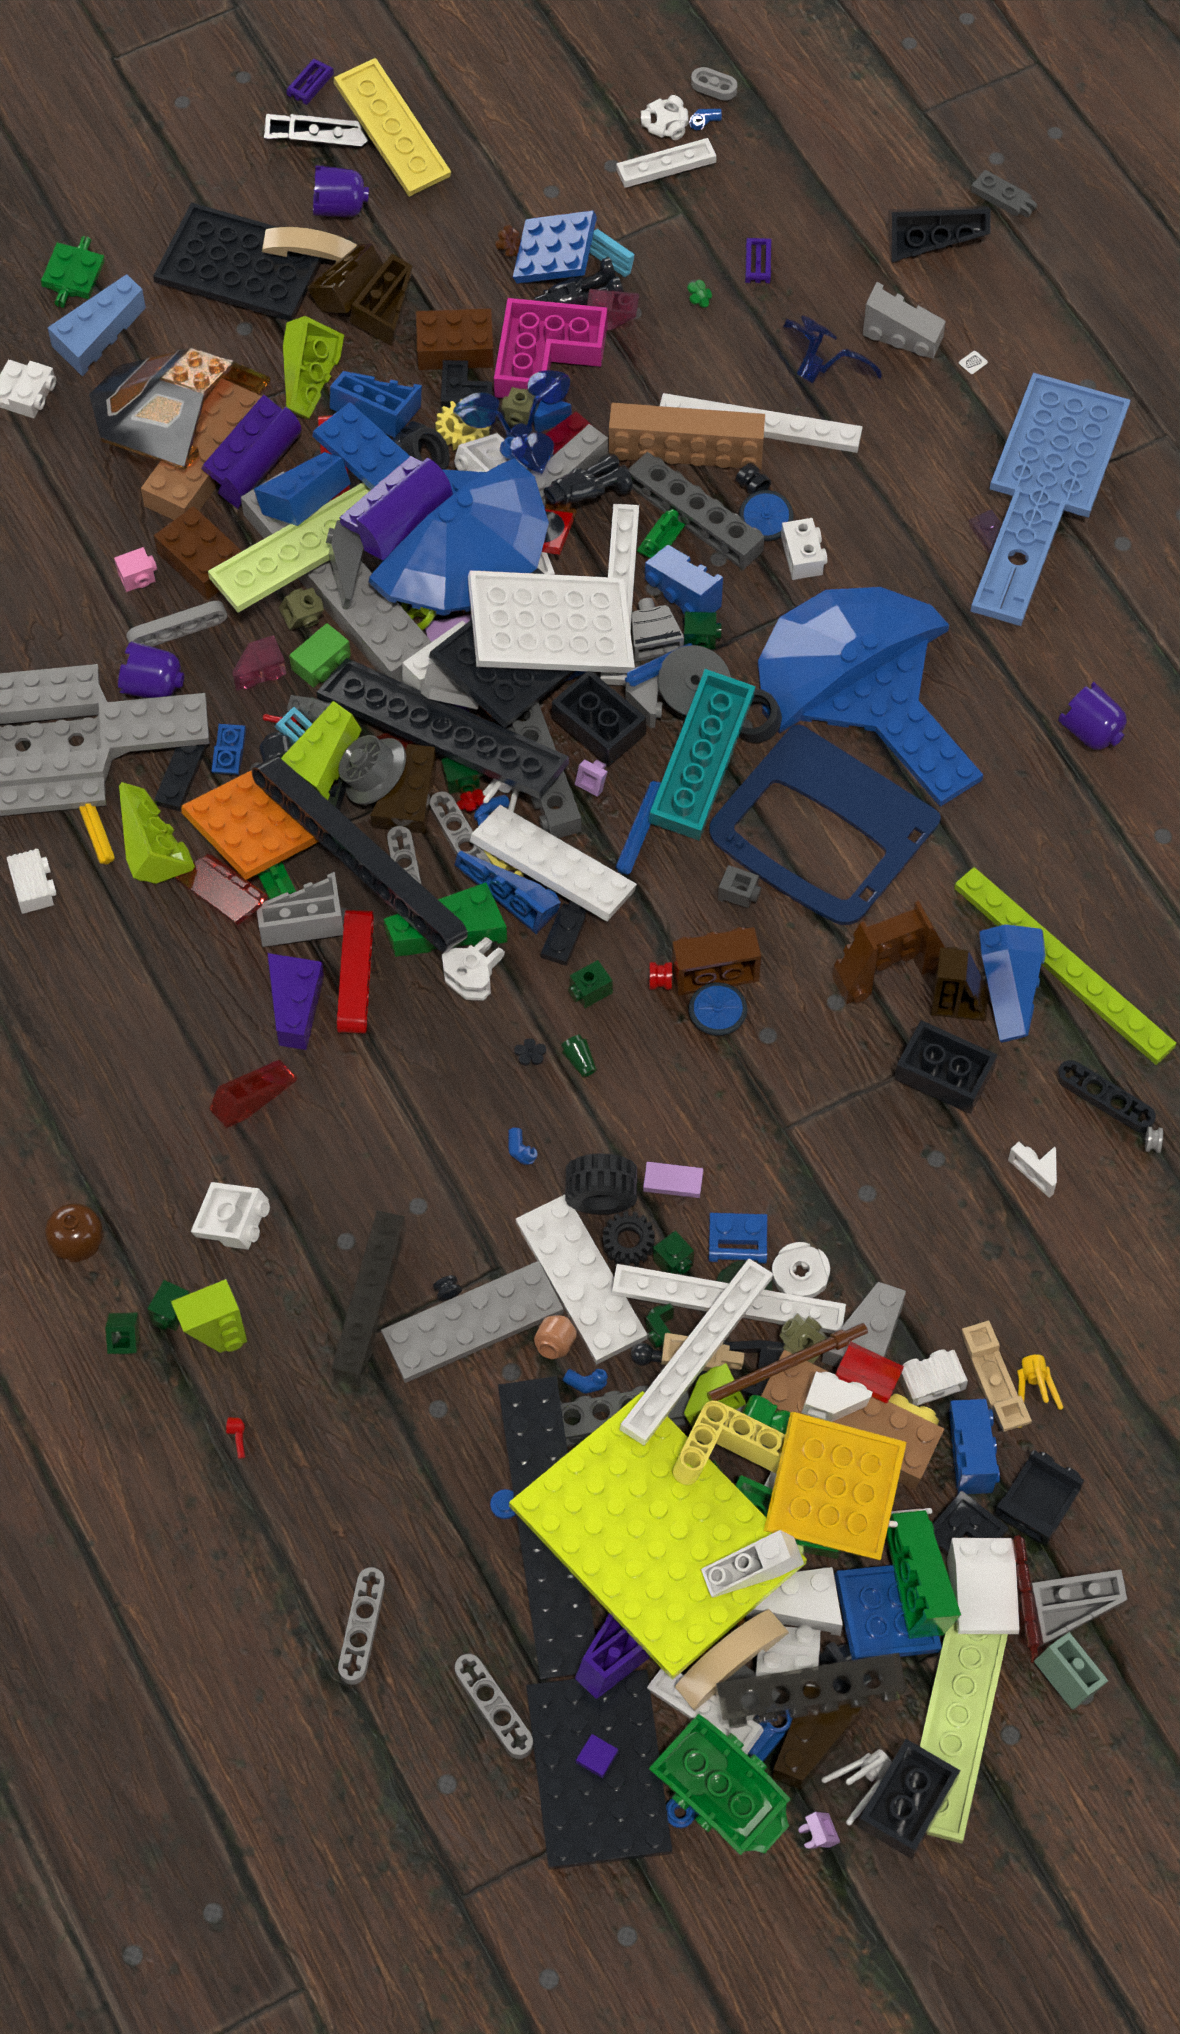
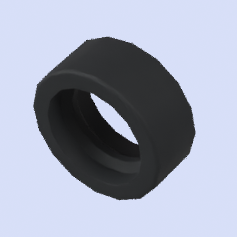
[401,427,450,470]
[739,689,782,743]

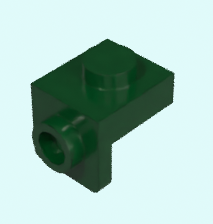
[646,1303,674,1351]

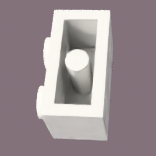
[781,518,827,580]

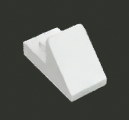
[1008,1142,1057,1198]

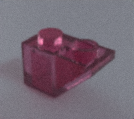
[587,289,639,330]
[232,635,286,691]

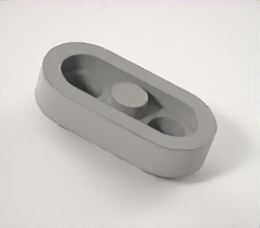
[691,67,737,100]

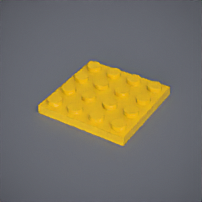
[764,1412,907,1560]

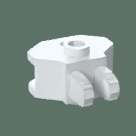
[442,937,505,1001]

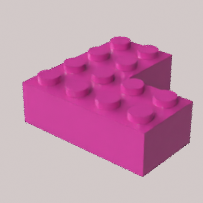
[494,298,607,402]

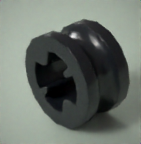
[433,1275,462,1301]

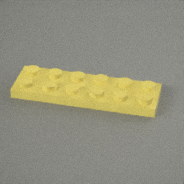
[333,58,451,197]

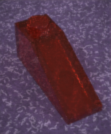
[209,1059,297,1128]

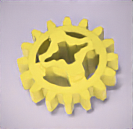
[435,399,491,450]

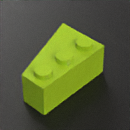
[281,701,362,800]
[171,1279,247,1353]

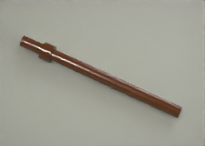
[707,1323,868,1401]

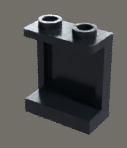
[994,1450,1084,1547]

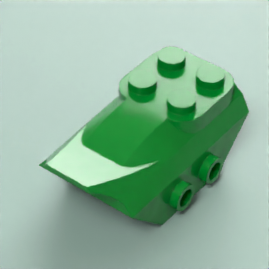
[649,1714,790,1855]

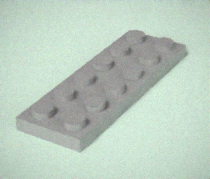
[381,1261,563,1383]

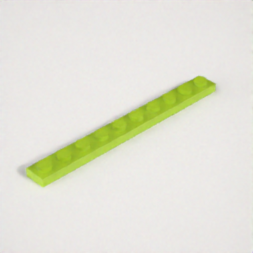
[954,867,1176,1065]

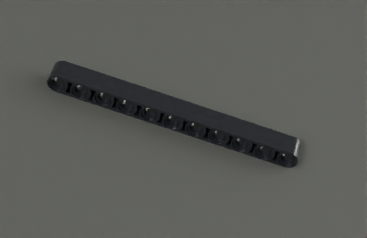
[251,756,468,952]

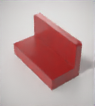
[835,1341,904,1403]

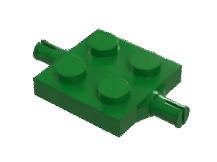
[41,236,105,308]

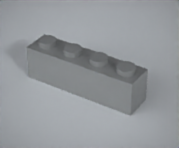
[530,424,608,507]

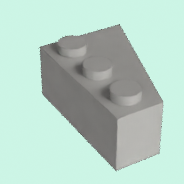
[863,282,946,359]
[256,872,343,947]
[822,1282,906,1368]
[1027,1570,1127,1648]

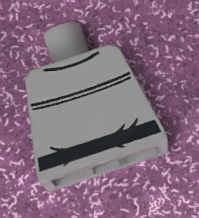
[631,598,684,662]

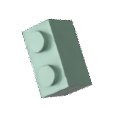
[1034,1632,1108,1710]

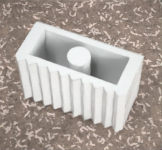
[7,849,57,914]
[899,1349,968,1406]

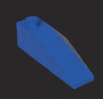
[455,851,561,934]
[979,924,1046,1043]

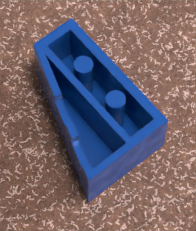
[645,545,723,615]

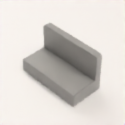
[421,663,479,709]

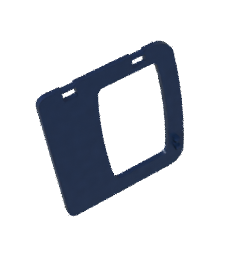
[709,725,941,925]

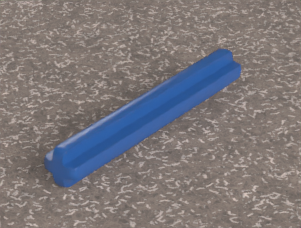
[625,643,693,687]
[616,781,661,875]

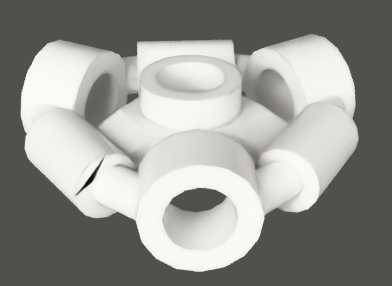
[641,95,689,140]

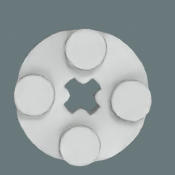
[772,1242,830,1298]

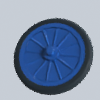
[739,490,793,541]
[689,982,747,1036]

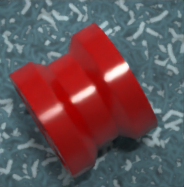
[649,962,672,990]

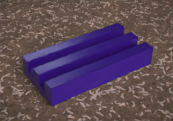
[286,58,334,105]
[745,238,771,283]

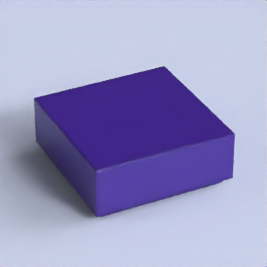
[576,1734,618,1778]

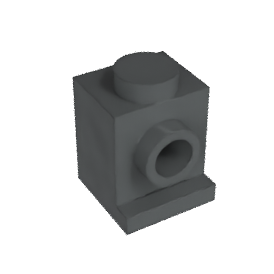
[718,865,762,908]

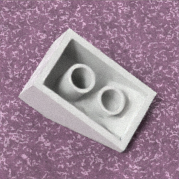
[947,1538,1019,1634]

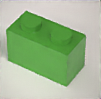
[289,623,351,688]

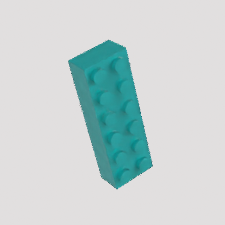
[649,669,756,841]

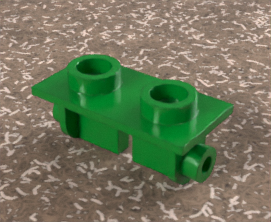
[637,509,685,558]
[258,861,296,899]

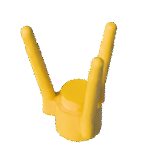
[1017,1355,1063,1428]

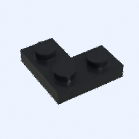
[441,360,493,408]
[933,1491,1009,1556]

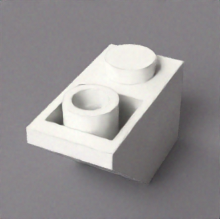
[801,1372,873,1422]

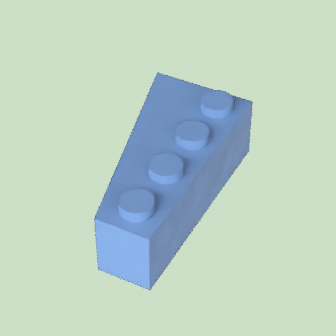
[48,274,146,377]

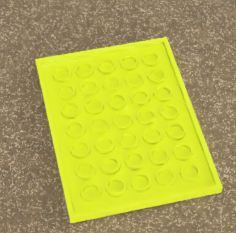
[509,1391,807,1680]

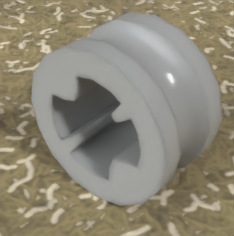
[1145,1127,1163,1153]

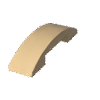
[262,227,357,263]
[962,1321,1032,1432]
[675,1609,789,1711]

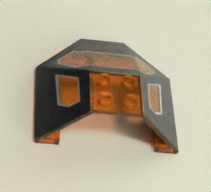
[89,348,271,470]

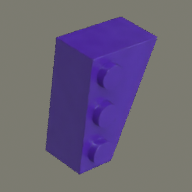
[575,1613,650,1699]

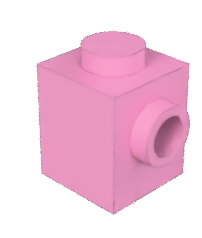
[114,547,157,592]

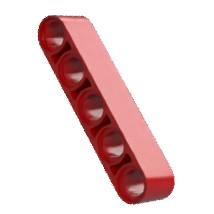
[337,910,374,1033]

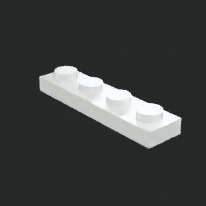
[616,138,716,188]
[647,1668,764,1754]

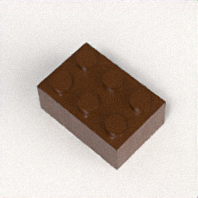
[416,308,494,370]
[154,506,242,600]
[672,927,761,996]

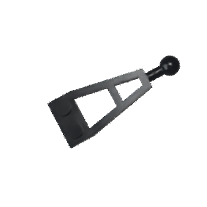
[631,1340,785,1397]

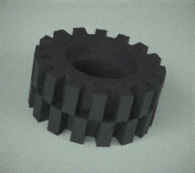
[603,1211,655,1267]

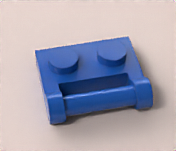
[709,1213,767,1264]

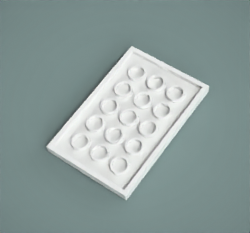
[468,571,635,673]

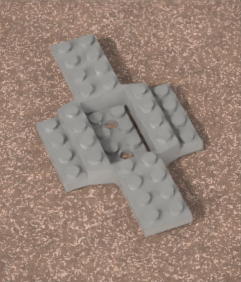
[0,664,209,816]

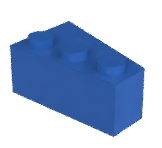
[330,371,422,437]
[254,452,351,526]
[949,1399,1000,1495]

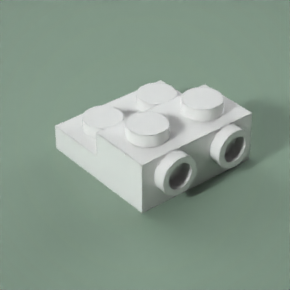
[0,360,56,418]
[454,433,529,472]
[191,1182,270,1250]
[756,1625,821,1687]

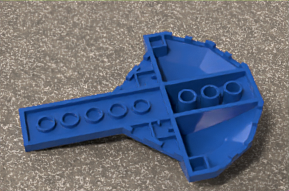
[312,402,549,615]
[758,587,983,807]

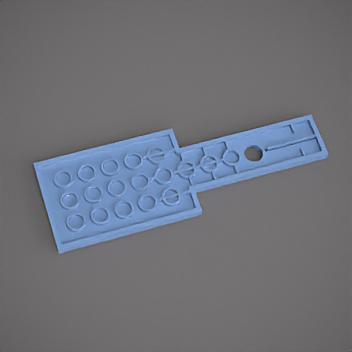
[971,373,1131,626]

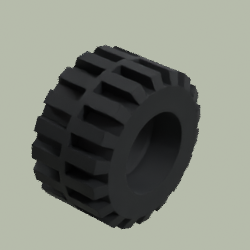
[565,1153,637,1215]

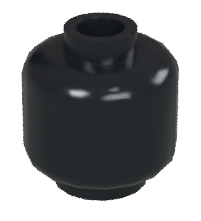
[259,732,294,762]

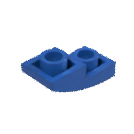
[212,724,246,775]

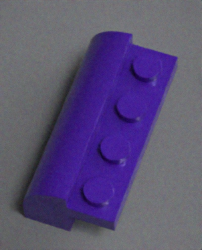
[201,394,301,509]
[339,456,453,560]

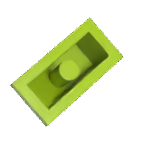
[684,1363,746,1429]

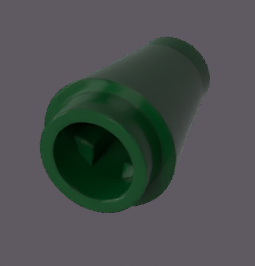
[561,1034,597,1078]

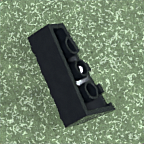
[888,206,991,262]

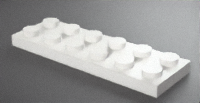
[470,805,637,921]
[516,1195,648,1365]

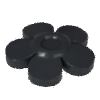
[514,1038,546,1065]

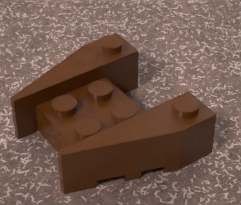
[833,900,946,1004]

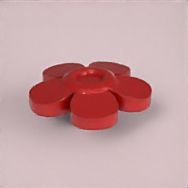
[456,789,486,811]

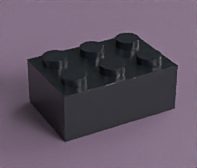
[552,671,646,766]
[895,1020,998,1114]
[858,1739,961,1860]

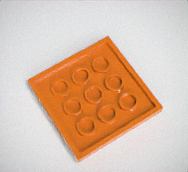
[181,770,319,880]

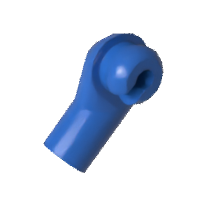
[689,109,722,130]
[474,795,509,826]
[508,1128,538,1165]
[563,1369,608,1394]

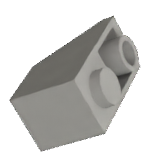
[626,667,662,728]

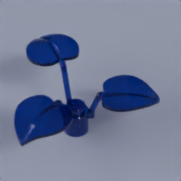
[783,315,882,383]
[453,370,570,474]

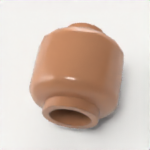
[534,1315,577,1359]

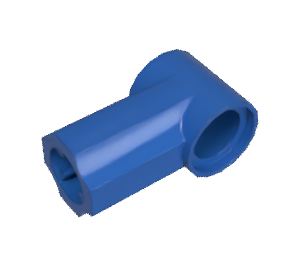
[747,1705,792,1762]

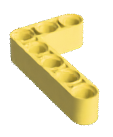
[673,1401,785,1485]

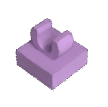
[575,759,607,797]
[798,1812,840,1849]

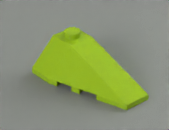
[283,316,344,419]

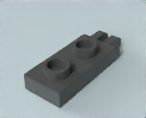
[971,170,1037,217]

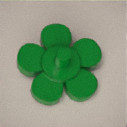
[687,280,712,308]

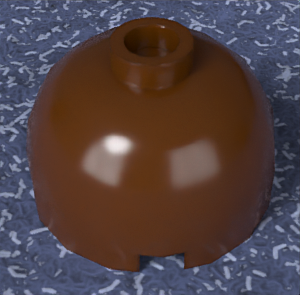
[45,1203,104,1262]

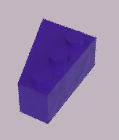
[268,953,324,1050]

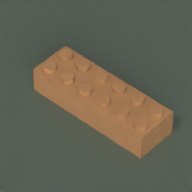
[141,378,262,520]
[609,403,765,469]
[761,1350,944,1490]

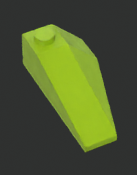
[119,782,195,884]

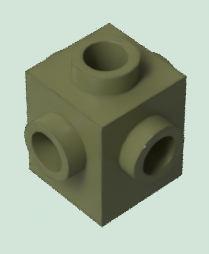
[501,387,539,431]
[279,587,324,630]
[779,1313,828,1364]

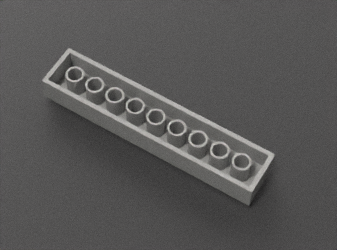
[241,471,431,682]

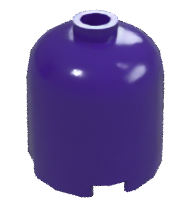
[313,165,369,217]
[118,641,184,698]
[1058,682,1127,750]

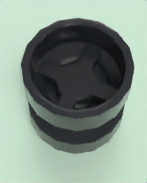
[735,463,771,495]

